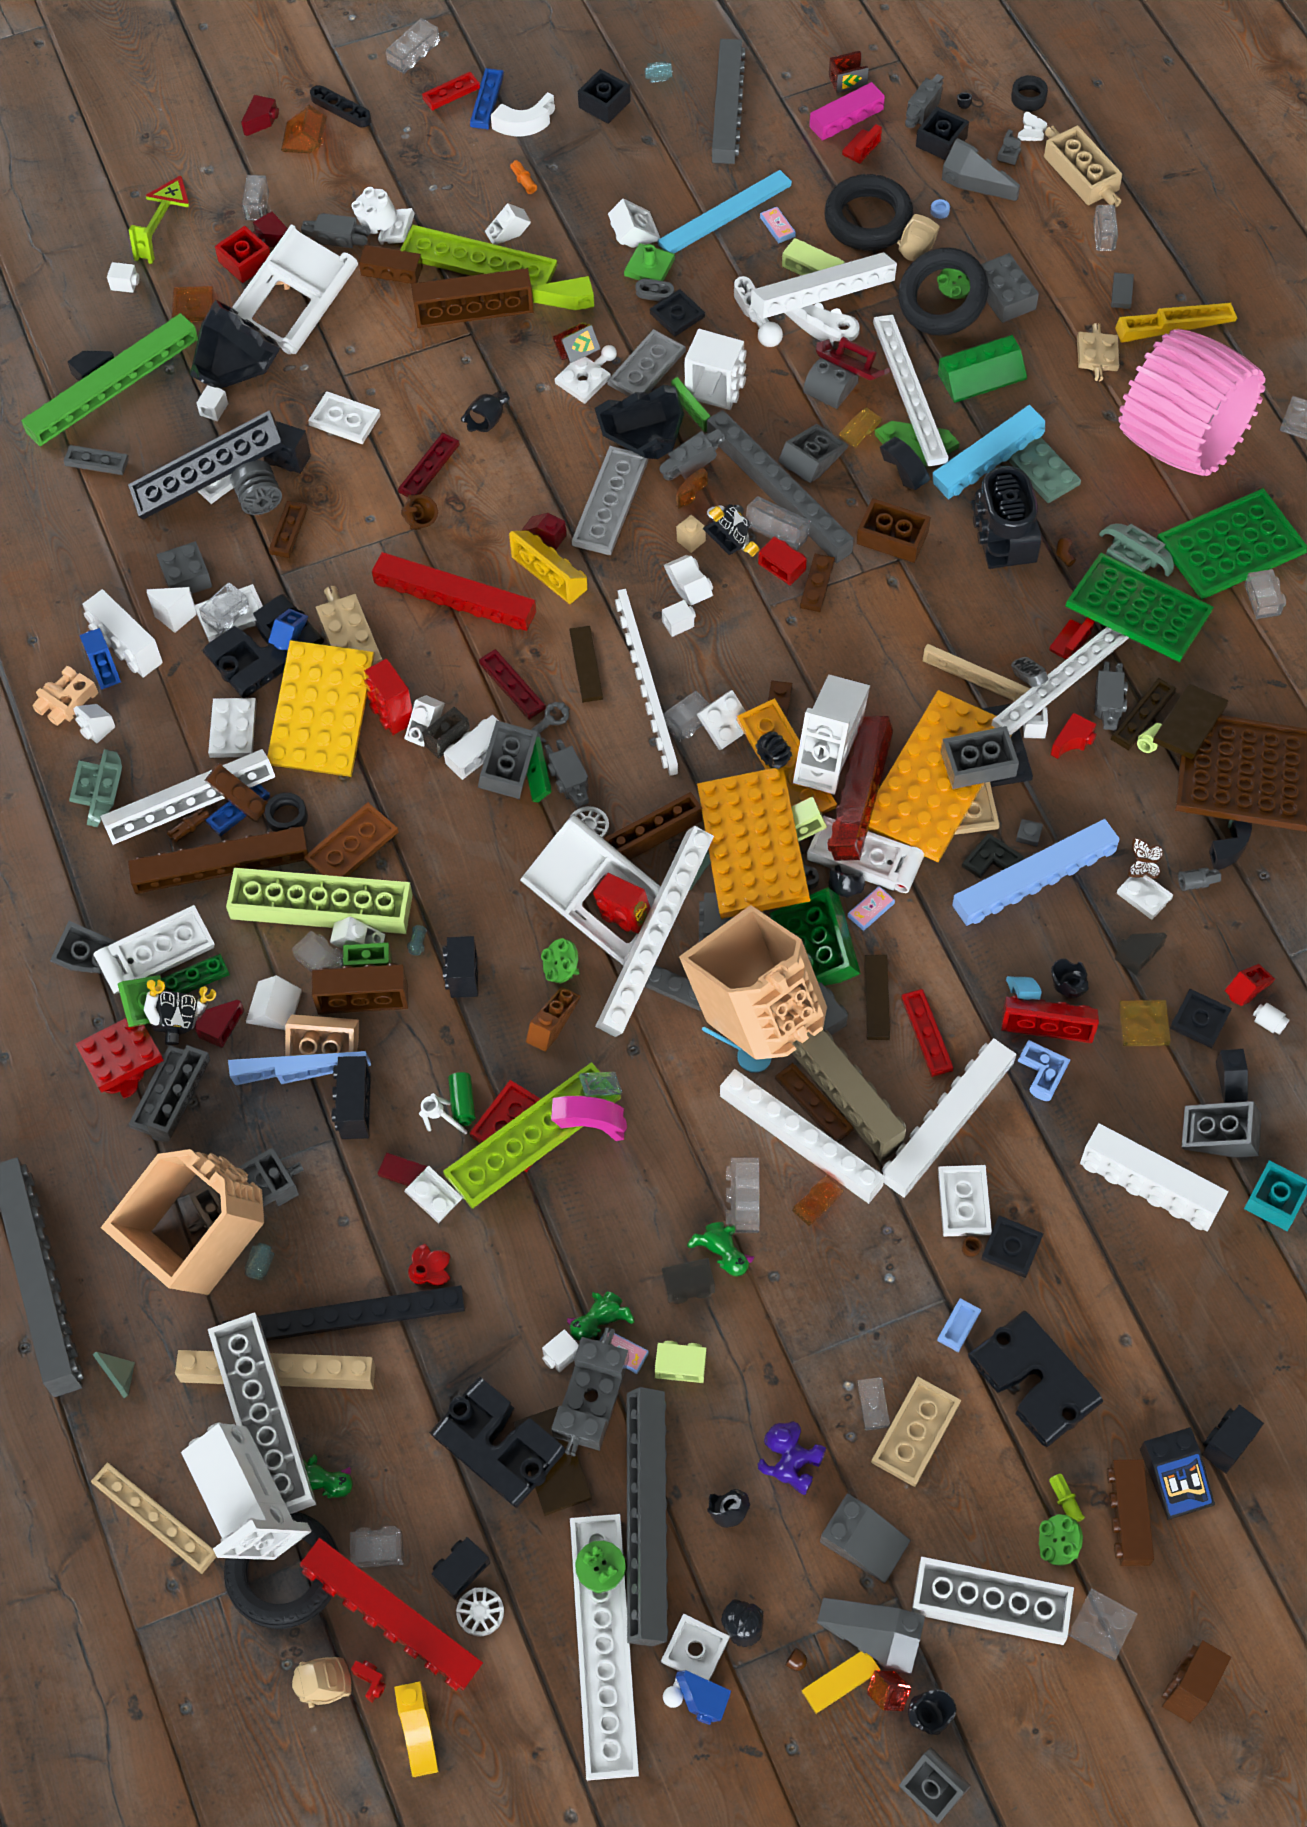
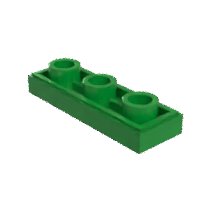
[527,737,552,803]
[161,954,230,994]

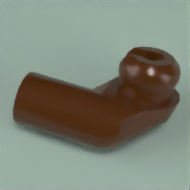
[1056,537,1076,567]

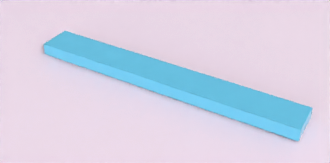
[658,170,792,254]

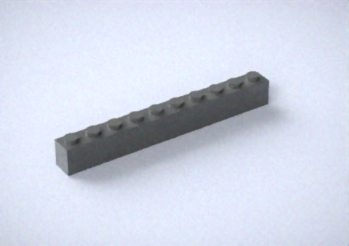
[707,410,854,563]
[627,1387,668,1646]

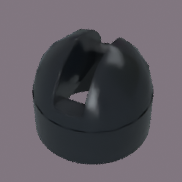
[957,92,972,109]

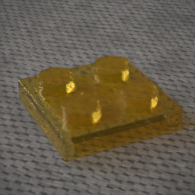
[1119,1000,1170,1046]

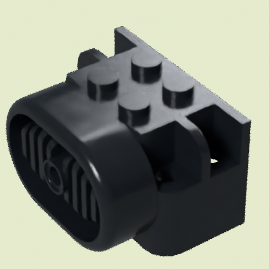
[971,466,1041,569]

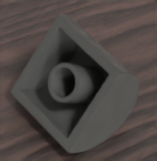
[803,358,858,409]
[899,1748,971,1824]

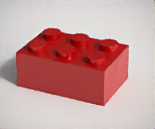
[364,658,413,735]

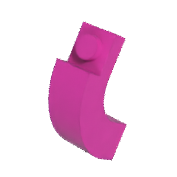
[551,1096,627,1141]

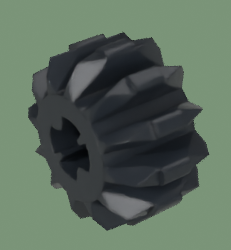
[755,731,792,769]

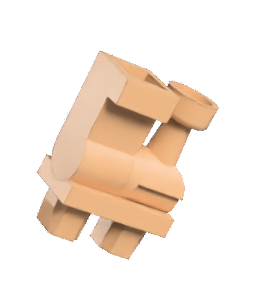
[32,666,98,726]

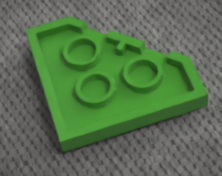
[874,421,960,466]

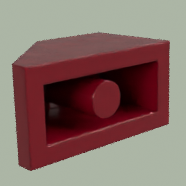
[241,95,279,136]
[253,211,288,248]
[521,513,567,550]
[195,1000,245,1048]

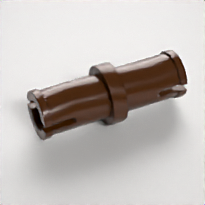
[167,807,210,843]

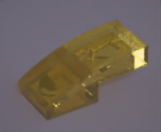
[839,407,882,448]

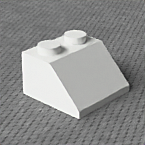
[608,199,660,248]

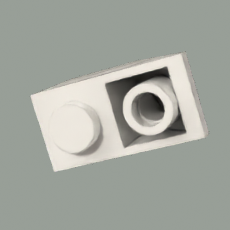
[485,203,531,245]
[405,695,445,747]
[73,704,116,743]
[330,916,385,949]

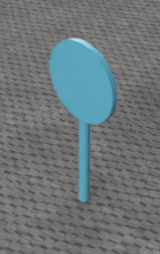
[702,1027,772,1073]

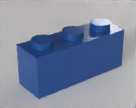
[79,628,121,690]

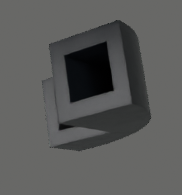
[879,437,931,490]
[1209,820,1252,870]

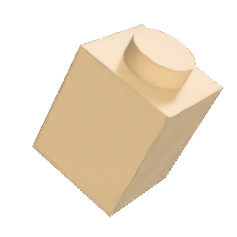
[676,515,706,553]

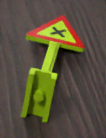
[129,176,189,264]

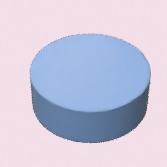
[930,199,950,219]

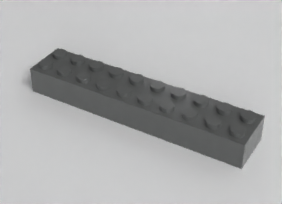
[0,1157,84,1398]

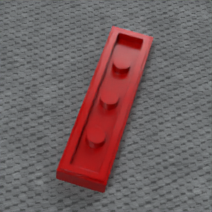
[901,989,954,1077]

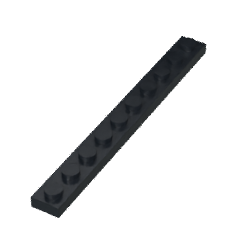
[222,1285,465,1341]

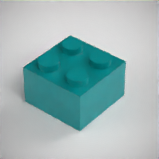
[1244,1160,1307,1231]

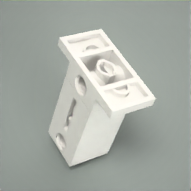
[793,674,870,794]
[181,1423,312,1560]

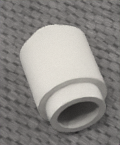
[1253,1003,1290,1035]

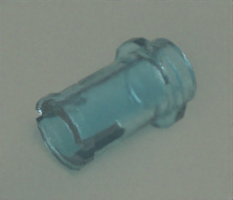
[407,925,427,955]

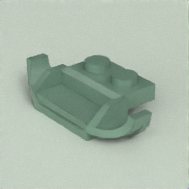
[1099,523,1174,577]
[69,749,122,827]

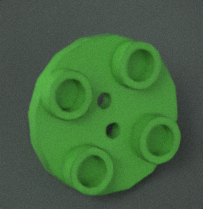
[937,268,970,299]
[541,938,580,983]
[1039,1514,1083,1566]
[575,1540,626,1593]

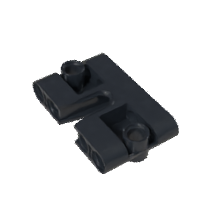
[203,594,324,698]
[968,1311,1103,1448]
[429,1376,566,1508]

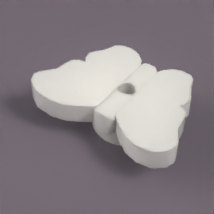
[1018,112,1047,141]

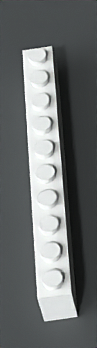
[595,826,714,1037]

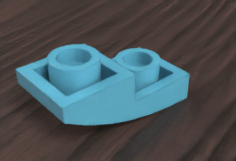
[1006,976,1042,1000]

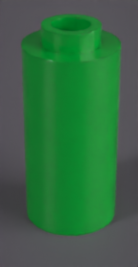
[448,1072,476,1126]

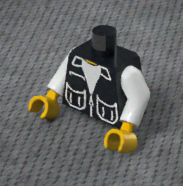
[703,504,760,557]
[144,980,216,1045]

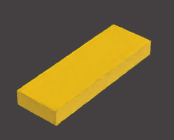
[802,1651,880,1714]

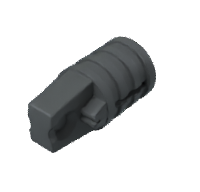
[1178,867,1221,891]

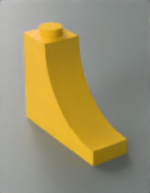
[394,1681,439,1777]

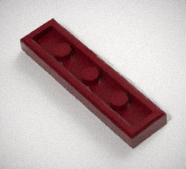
[398,432,460,497]
[479,649,546,720]

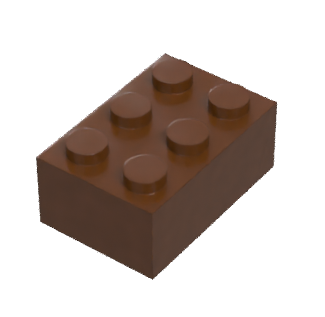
[857,498,931,563]

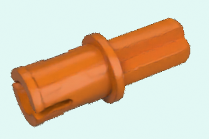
[510,160,537,194]

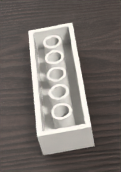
[1080,1123,1229,1232]
[911,1557,1074,1645]

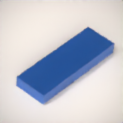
[205,784,270,837]

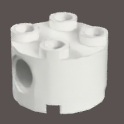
[351,187,397,234]

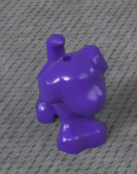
[758,1421,826,1495]

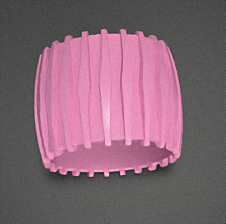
[1119,329,1265,476]

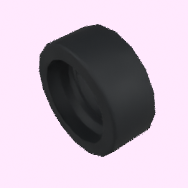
[1011,75,1048,112]
[265,792,308,832]

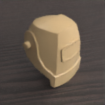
[897,214,940,261]
[292,1657,351,1708]

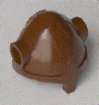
[401,494,438,530]

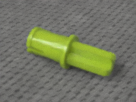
[1049,1474,1085,1522]

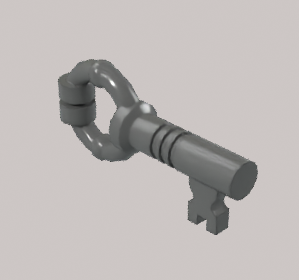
[531,702,570,745]

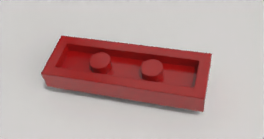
[422,72,480,111]

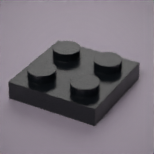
[650,289,705,337]
[1170,989,1232,1048]
[981,1215,1044,1278]

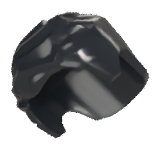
[828,865,866,898]
[1051,958,1089,999]
[707,1489,751,1528]
[721,1599,764,1647]
[908,1689,957,1735]

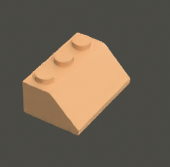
[285,1014,359,1056]

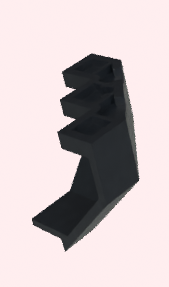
[190,300,280,389]
[594,385,684,459]

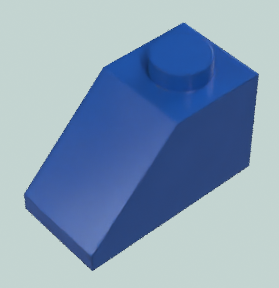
[269,609,308,650]
[676,1670,731,1725]

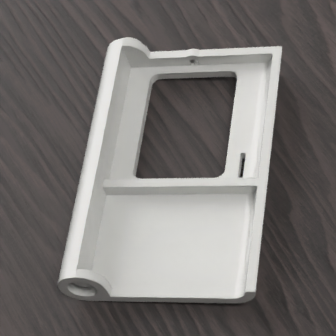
[232,224,358,354]
[520,814,661,966]

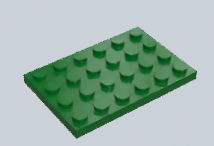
[1157,488,1307,600]
[1065,553,1214,662]

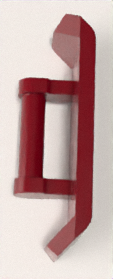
[816,337,891,380]

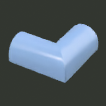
[1018,1040,1070,1101]

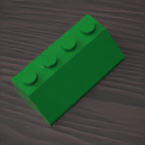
[938,335,1027,403]

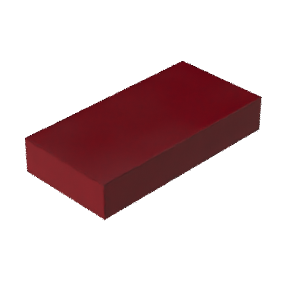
[378,1152,428,1186]

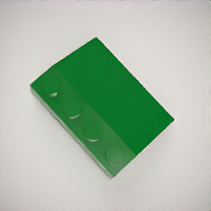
[769,887,861,986]

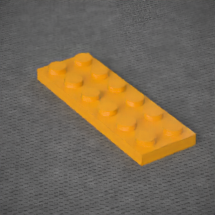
[736,698,837,815]

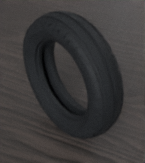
[825,174,913,251]
[899,247,989,336]
[224,1512,339,1629]

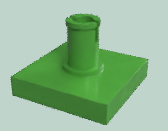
[624,243,675,281]
[117,975,161,1027]

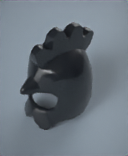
[461,391,510,432]

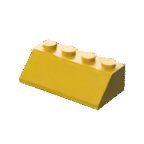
[509,531,588,604]

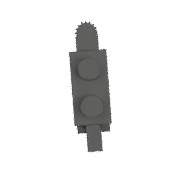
[905,74,944,128]
[301,213,371,248]
[659,428,726,481]
[1094,662,1128,730]
[544,739,589,808]

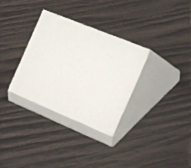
[147,587,197,633]
[246,975,302,1030]

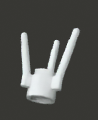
[419,1093,468,1134]

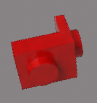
[351,1660,386,1703]

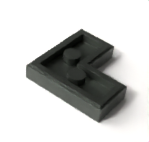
[962,833,1024,879]

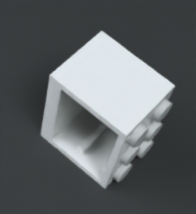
[685,329,747,410]

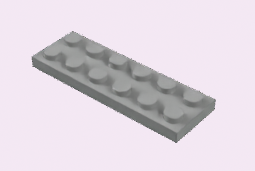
[572,446,649,556]

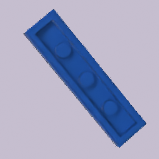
[470,68,504,129]

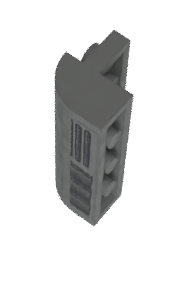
[129,1045,210,1142]

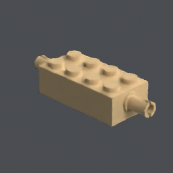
[1044,125,1122,209]
[316,586,382,665]

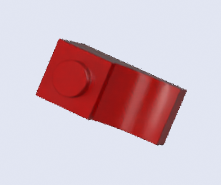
[1051,712,1097,759]
[1224,964,1275,1006]

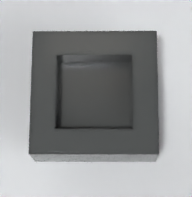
[1016,819,1043,847]

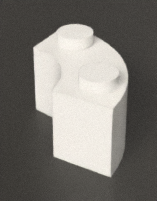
[664,555,713,605]

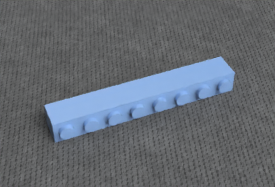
[952,819,1119,926]

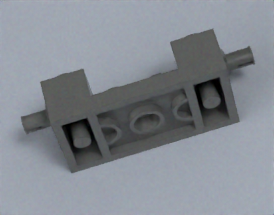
[187,1147,304,1234]
[552,1327,629,1456]

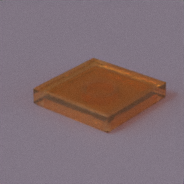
[172,286,214,322]

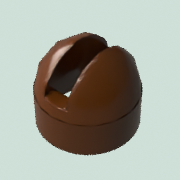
[962,1236,982,1257]
[785,1648,807,1671]

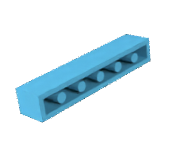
[933,405,1045,500]

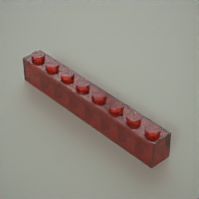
[828,716,893,861]

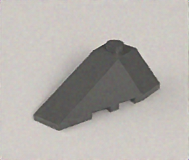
[942,138,1020,201]
[50,921,133,974]
[817,1598,925,1675]

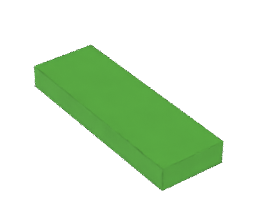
[671,377,711,432]

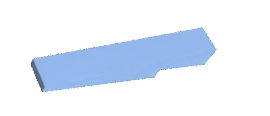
[228,1051,371,1085]

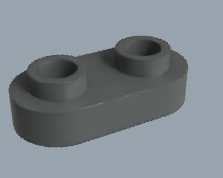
[636,279,674,302]

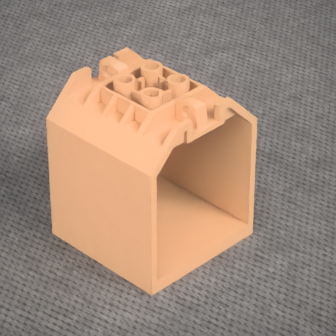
[679,905,827,1059]
[101,1149,264,1295]

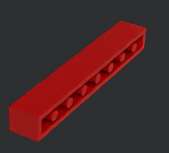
[372,552,536,631]
[300,1538,483,1691]

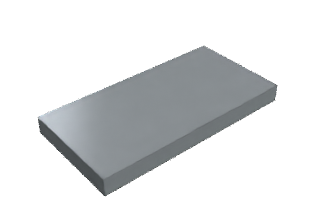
[607,329,686,396]

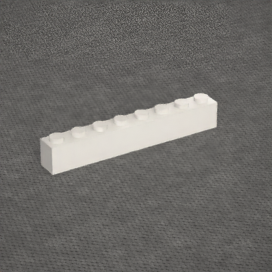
[751,252,897,319]
[100,749,275,845]
[881,1038,1016,1198]
[720,1069,884,1204]

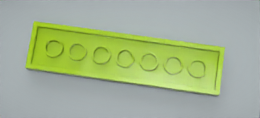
[400,225,558,289]
[443,1062,621,1209]

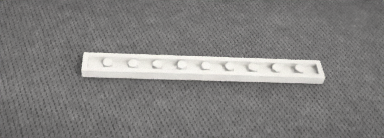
[873,315,949,466]
[615,589,678,776]
[991,627,1129,735]

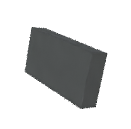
[1111,272,1134,309]

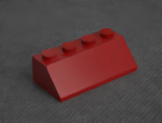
[1001,996,1099,1043]

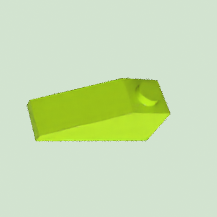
[531,276,594,310]

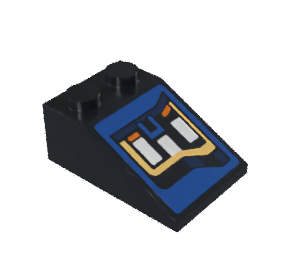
[1140,1427,1215,1520]

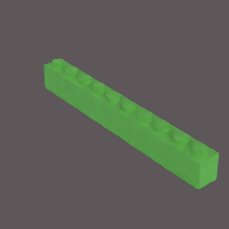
[21,313,198,446]

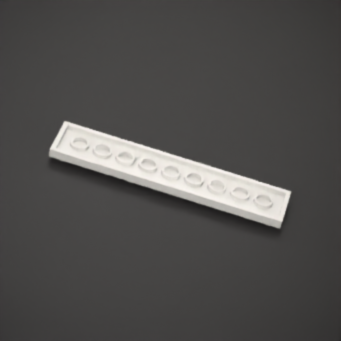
[570,1514,639,1781]

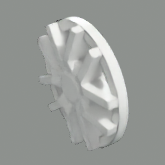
[570,806,609,838]
[456,1587,504,1636]

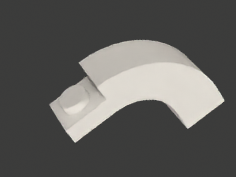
[491,92,555,136]

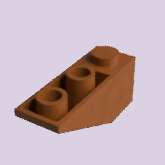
[526,987,581,1052]

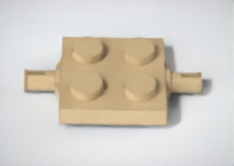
[1077,323,1119,381]

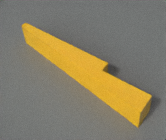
[1115,303,1237,343]

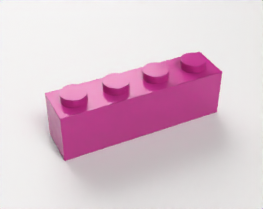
[809,82,885,141]

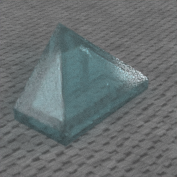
[579,1072,622,1097]

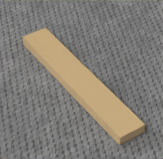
[923,644,1030,701]
[91,1462,217,1574]

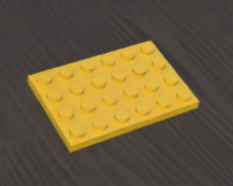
[267,640,375,777]

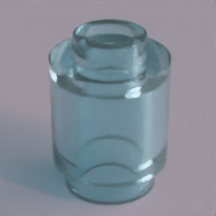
[644,61,672,83]
[244,1243,275,1281]

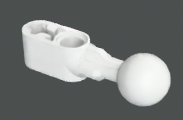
[734,276,783,347]

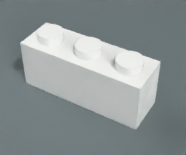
[444,715,499,780]

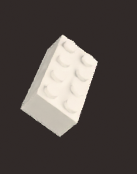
[83,589,163,678]

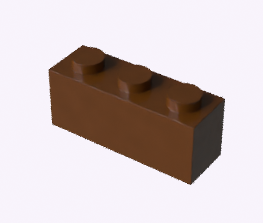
[359,245,423,284]

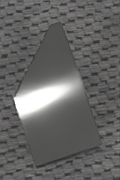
[997,129,1021,165]

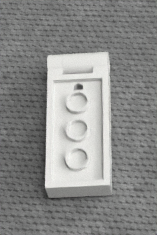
[807,816,925,893]
[93,905,215,994]

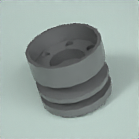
[230,460,282,515]

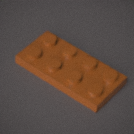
[304,802,399,877]

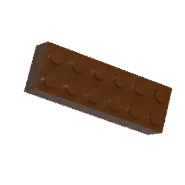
[411,268,534,328]

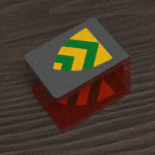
[829,51,869,93]
[553,322,600,363]

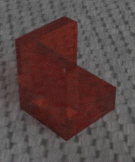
[867,1670,911,1711]

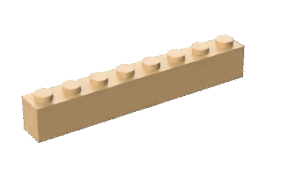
[175,1350,376,1389]

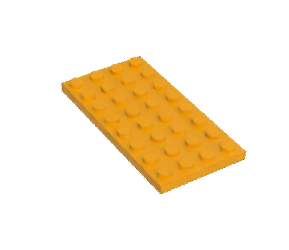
[859,690,1012,862]
[697,767,810,919]

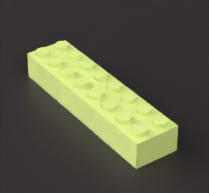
[226,868,413,934]

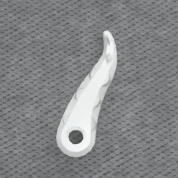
[784,303,859,347]

